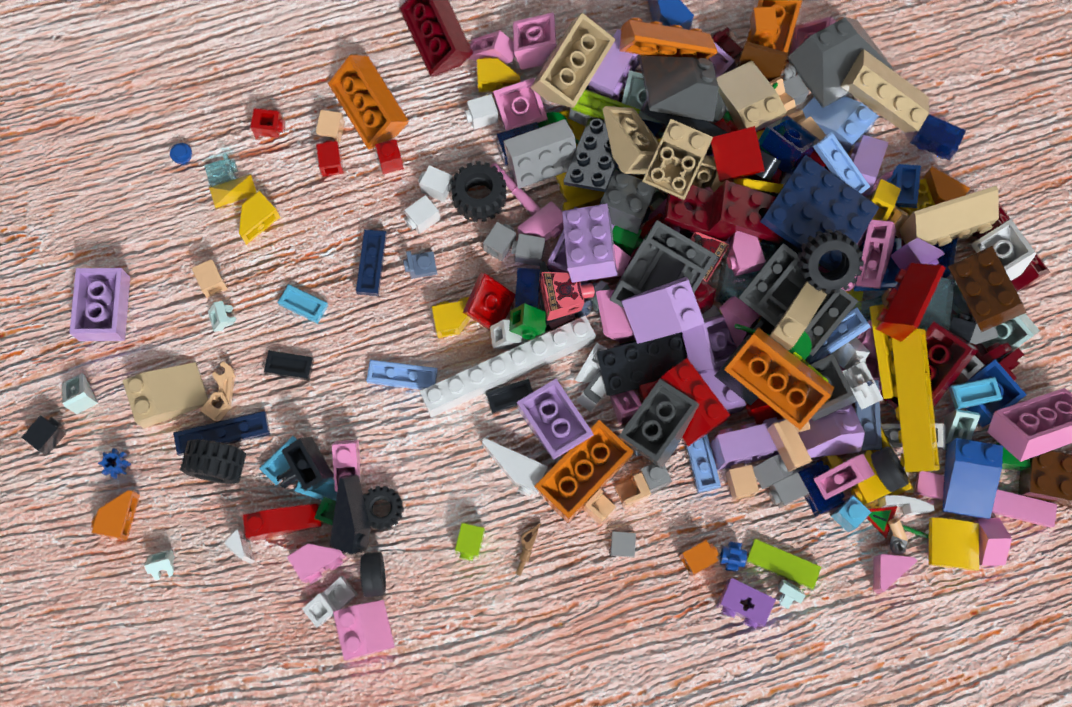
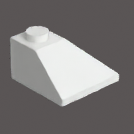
[971,219,1036,280]

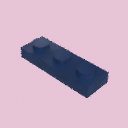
[356,229,387,296]

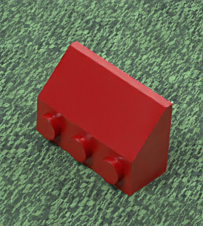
[876,263,946,342]
[646,358,730,447]

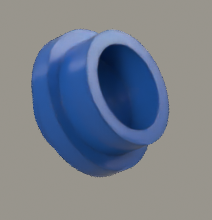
[170,143,192,164]

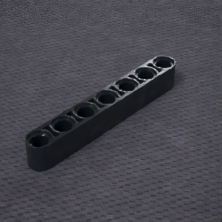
[640,98,781,181]

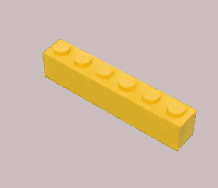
[889,329,940,472]

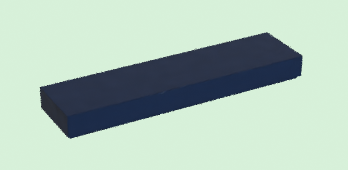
[173,411,270,456]

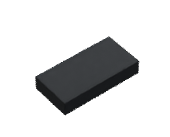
[264,350,314,381]
[486,379,533,415]

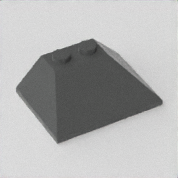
[787,17,893,108]
[640,56,719,122]
[609,220,717,308]
[739,243,858,356]

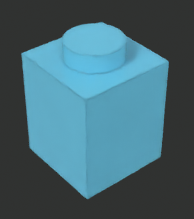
[831,496,871,532]

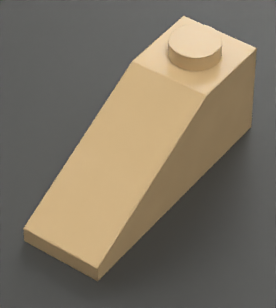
[769,282,827,351]

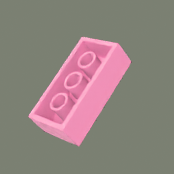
[987,388,1072,462]

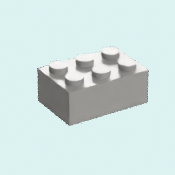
[504,119,576,189]

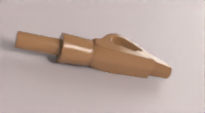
[516,523,542,576]

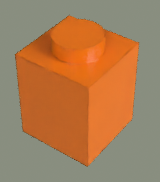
[750,7,778,43]
[679,540,719,577]

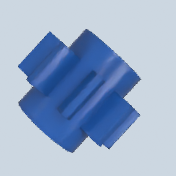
[98,448,131,479]
[720,541,747,572]

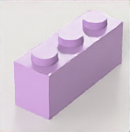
[850,135,889,195]

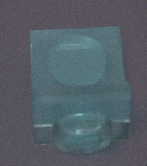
[204,153,238,187]

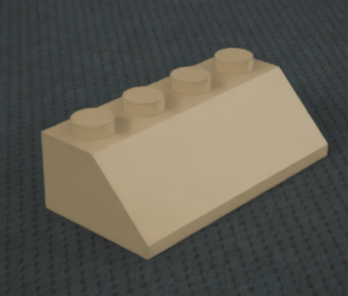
[530,13,616,108]
[840,49,929,133]
[899,186,999,246]

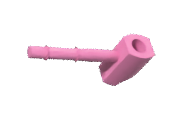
[491,163,564,242]

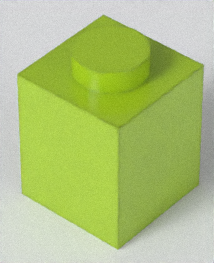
[455,523,485,561]

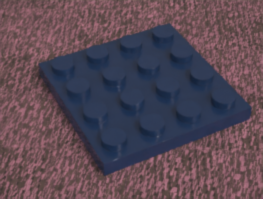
[760,155,879,272]

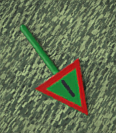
[866,506,929,539]

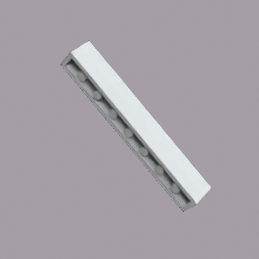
[420,315,596,417]

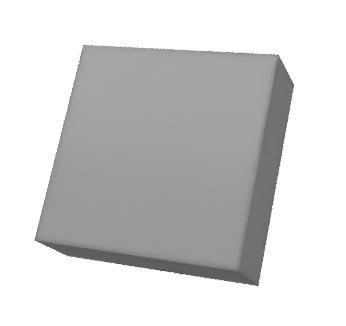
[610,531,636,558]

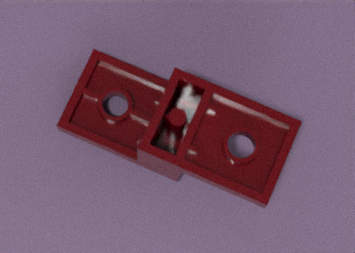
[663,180,783,244]

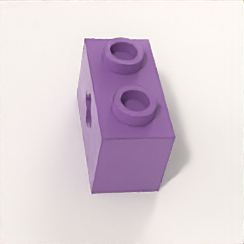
[716,578,776,629]

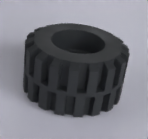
[451,161,506,222]
[798,229,864,294]
[180,439,246,484]

